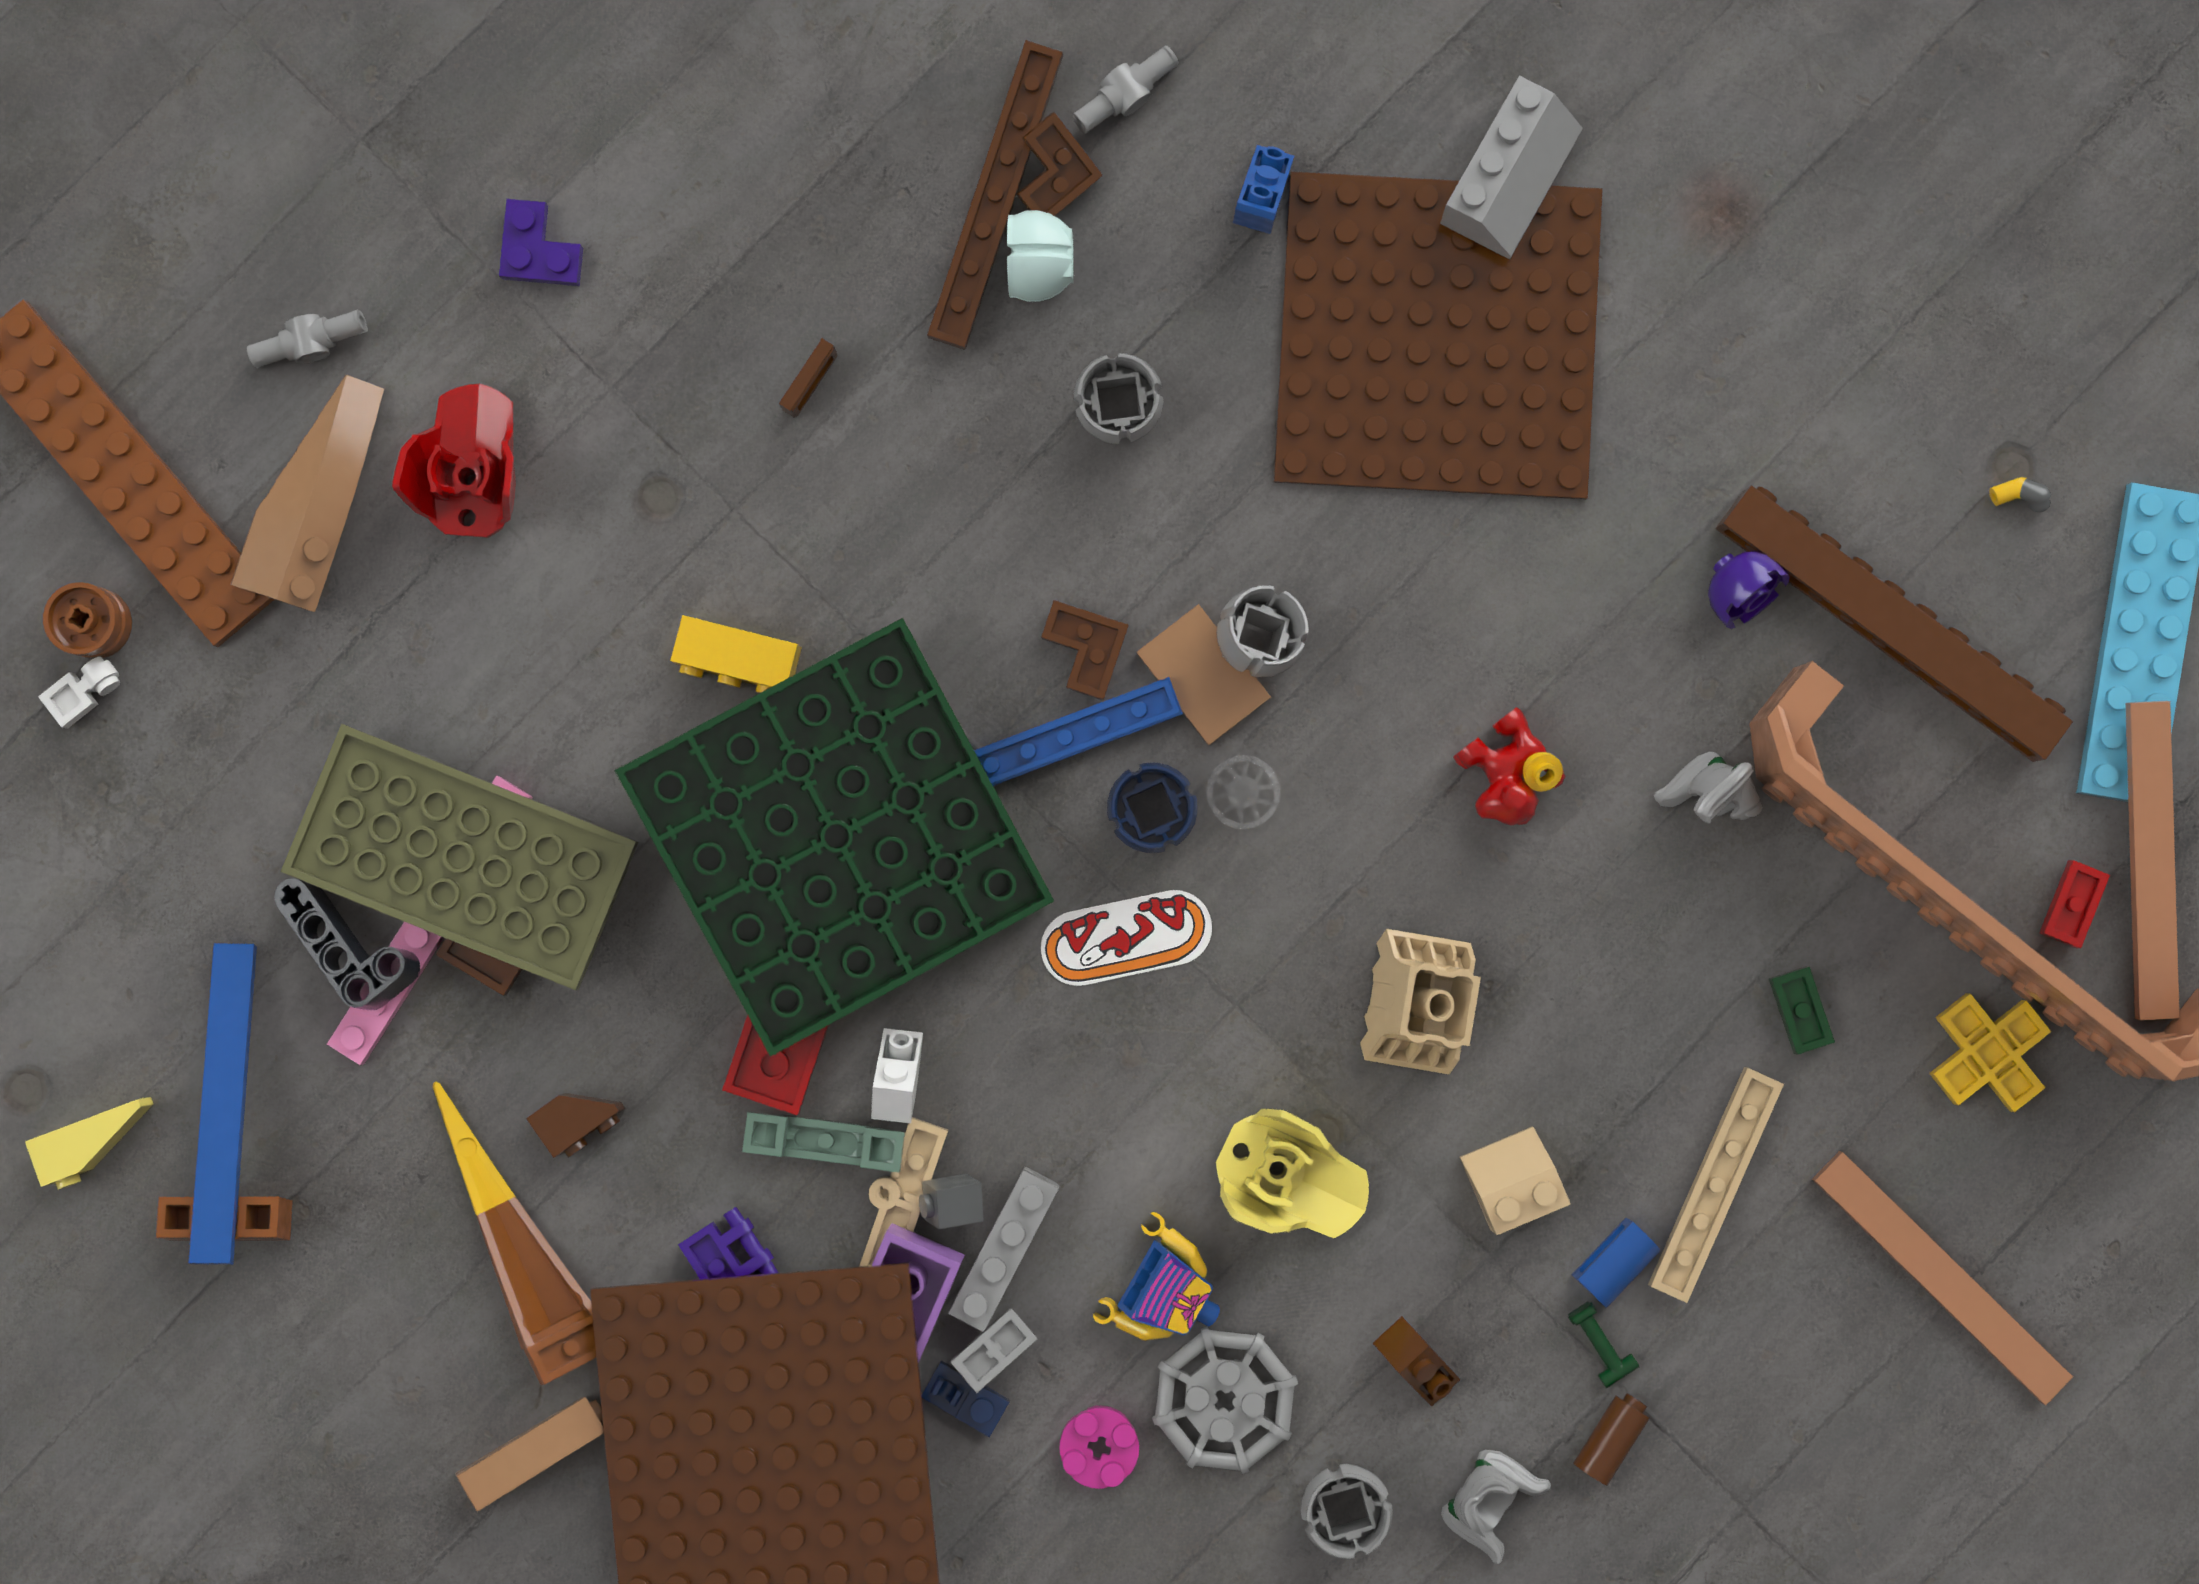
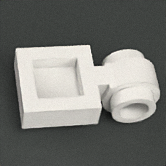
[38,657,120,729]

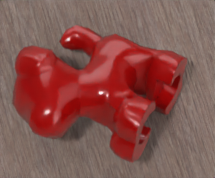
[1453,707,1565,826]

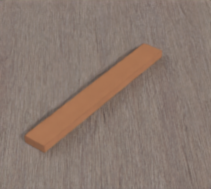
[2125,701,2179,1020]
[1812,1151,2073,1405]

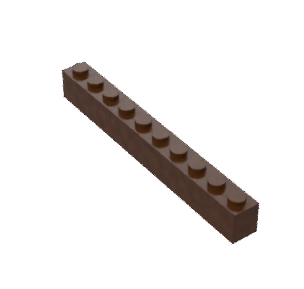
[1715,485,2074,762]

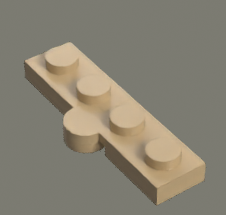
[859,1117,948,1267]

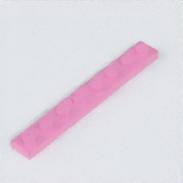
[327,776,533,1065]

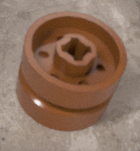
[43,582,132,659]

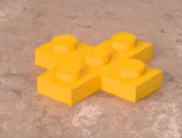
[1929,993,2051,1112]

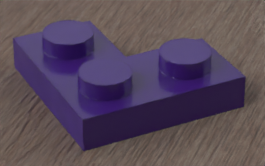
[499,199,583,286]

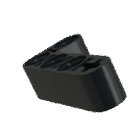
[274,878,420,1010]

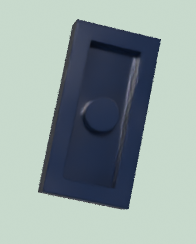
[922,1360,1010,1437]

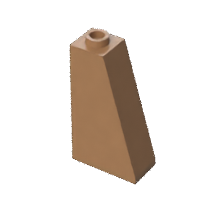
[455,1397,604,1512]

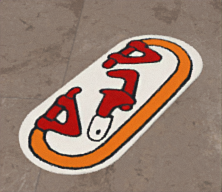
[1041,890,1212,986]

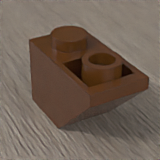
[526,1093,626,1158]
[1373,1316,1461,1407]

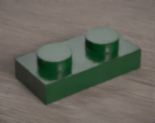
[1769,966,1835,1055]

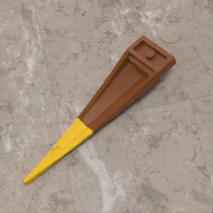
[433,1081,597,1385]

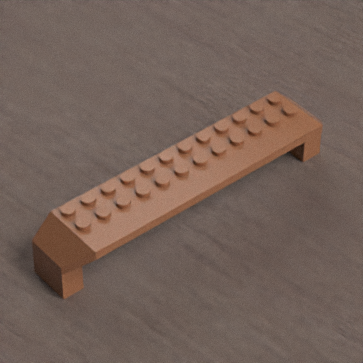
[1750,661,2199,1081]

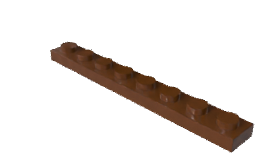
[927,40,1063,350]

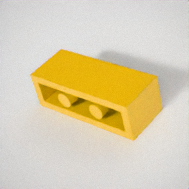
[670,615,802,693]

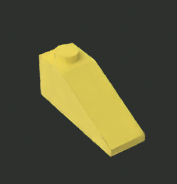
[25,1097,153,1190]

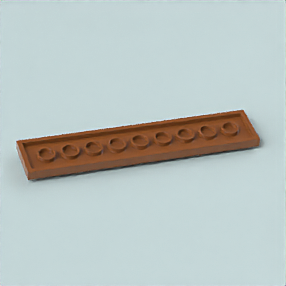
[0,300,274,647]

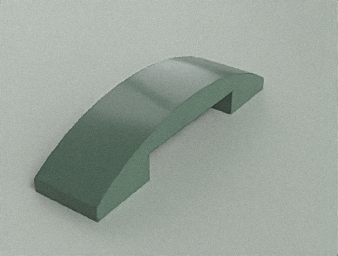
[742,1112,905,1173]

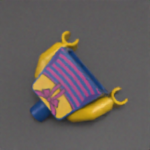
[1093,1212,1220,1341]

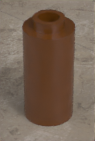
[1573,1393,1650,1486]

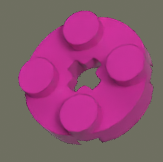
[1060,1406,1139,1489]

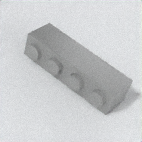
[948,1166,1059,1332]

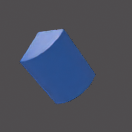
[1571,1218,1661,1308]

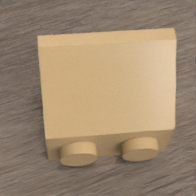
[1460,1126,1571,1235]

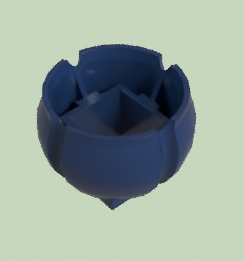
[1107,762,1198,853]

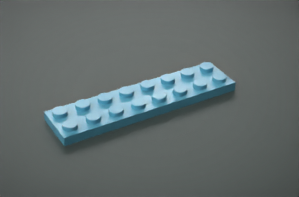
[2076,483,2199,802]

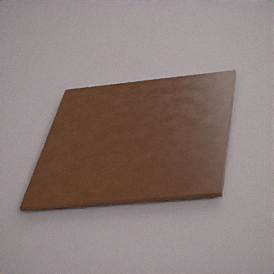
[1274,172,1603,499]
[590,1263,940,1584]

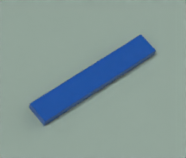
[974,677,1183,786]

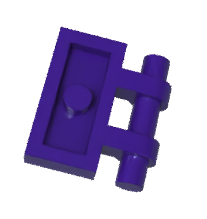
[678,1207,779,1279]

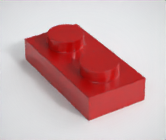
[2039,860,2110,949]

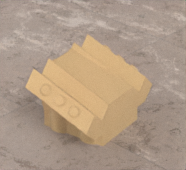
[1360,929,1481,1074]

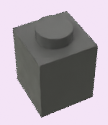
[919,1173,984,1229]

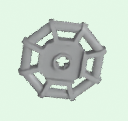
[1152,1327,1298,1474]

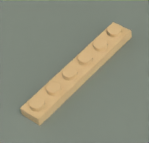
[1648,1067,1784,1303]

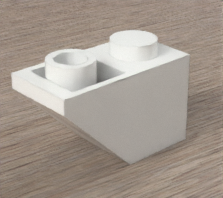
[871,1028,923,1123]

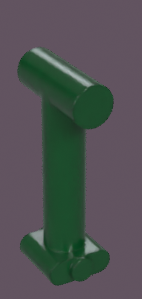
[1568,1301,1640,1389]

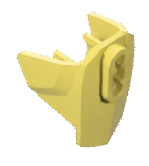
[1216,1109,1369,1238]

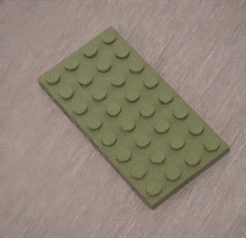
[280,724,639,990]

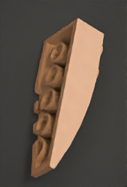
[230,375,384,612]

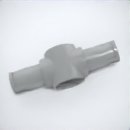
[1072,45,1179,134]
[247,309,368,368]

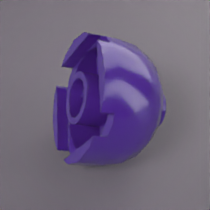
[1708,551,1790,629]

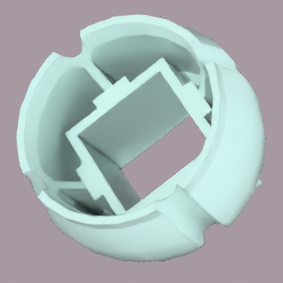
[1007,210,1073,302]

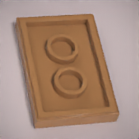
[1136,604,1271,746]

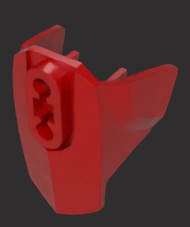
[392,384,516,538]

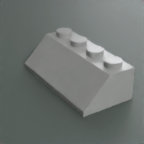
[1440,75,1583,259]

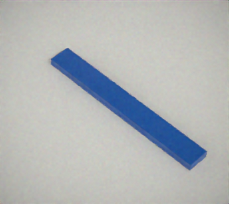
[189,943,257,1265]

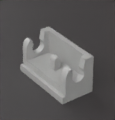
[949,1308,1038,1393]

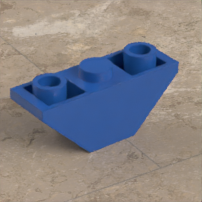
[1233,145,1294,234]

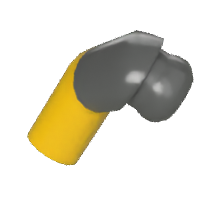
[1989,477,2052,512]

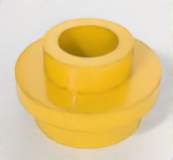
[1523,752,1563,792]

